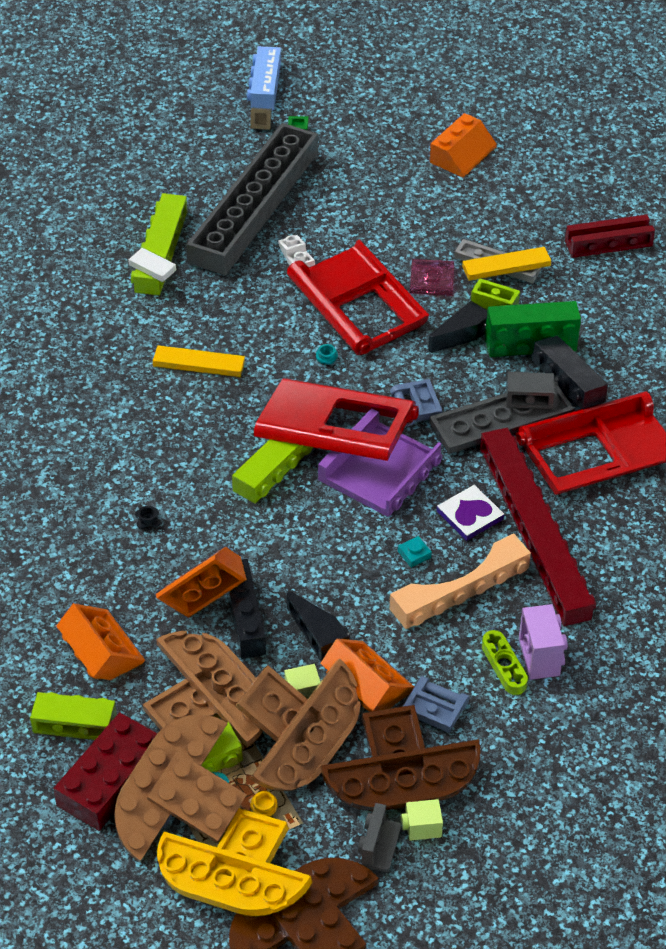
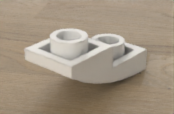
[278,235,315,267]

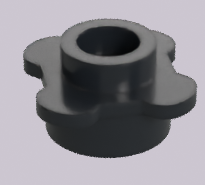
[135,506,161,529]

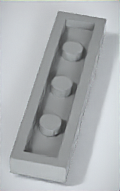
[454,239,541,283]

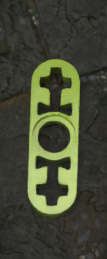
[482,630,528,695]

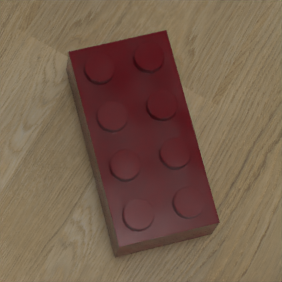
[53,712,158,831]

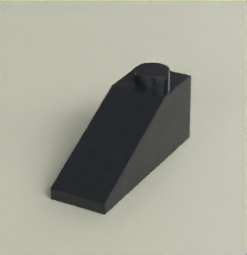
[428,301,487,353]
[286,591,350,662]

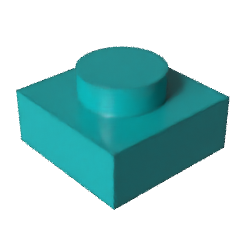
[398,536,432,568]

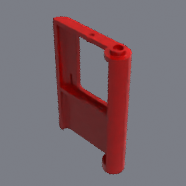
[287,239,429,355]
[254,378,419,461]
[516,391,666,495]

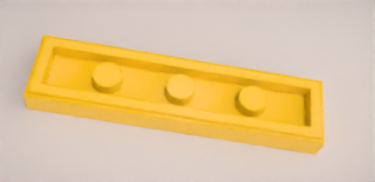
[462,247,551,281]
[153,345,245,377]

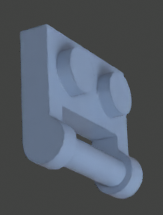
[390,379,442,426]
[403,676,470,733]

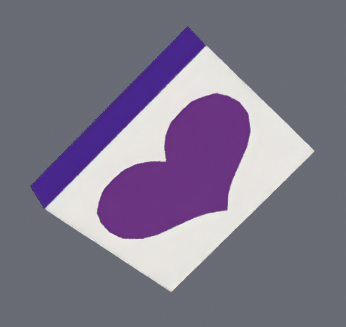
[437,485,504,541]

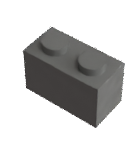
[506,372,554,409]

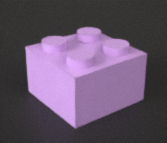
[519,604,568,680]

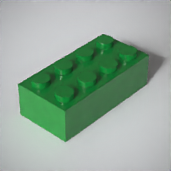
[485,301,581,357]

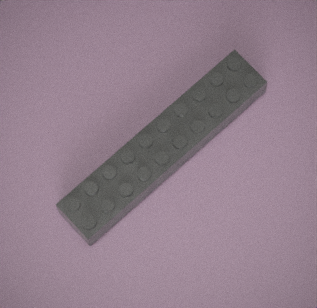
[186,123,318,276]

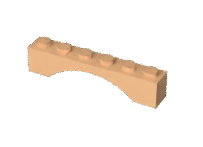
[390,533,531,629]

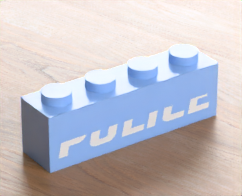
[247,46,281,110]

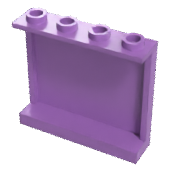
[318,408,442,517]

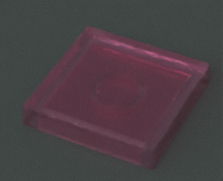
[410,259,454,296]

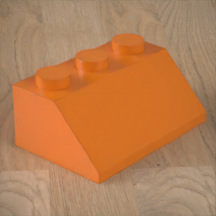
[430,113,497,178]
[156,546,247,618]
[56,603,145,680]
[320,639,414,712]

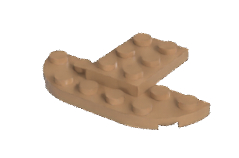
[143,631,263,747]
[235,659,360,791]
[115,715,247,862]

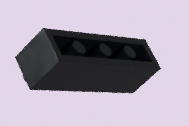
[532,335,608,410]
[227,559,266,659]

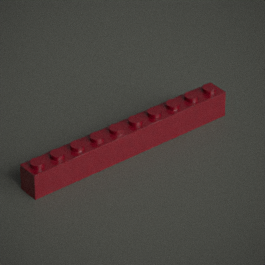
[480,427,596,626]

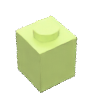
[284,664,320,699]
[401,799,443,841]

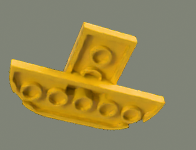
[157,808,312,916]

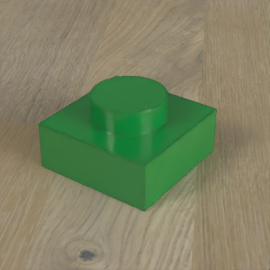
[288,116,308,130]

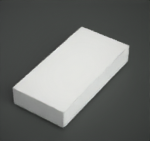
[128,248,176,282]

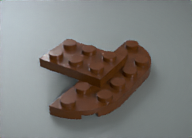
[321,705,481,811]
[229,858,379,949]

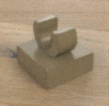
[250,107,272,130]

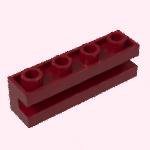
[565,214,655,258]

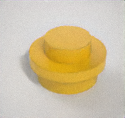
[250,791,278,817]

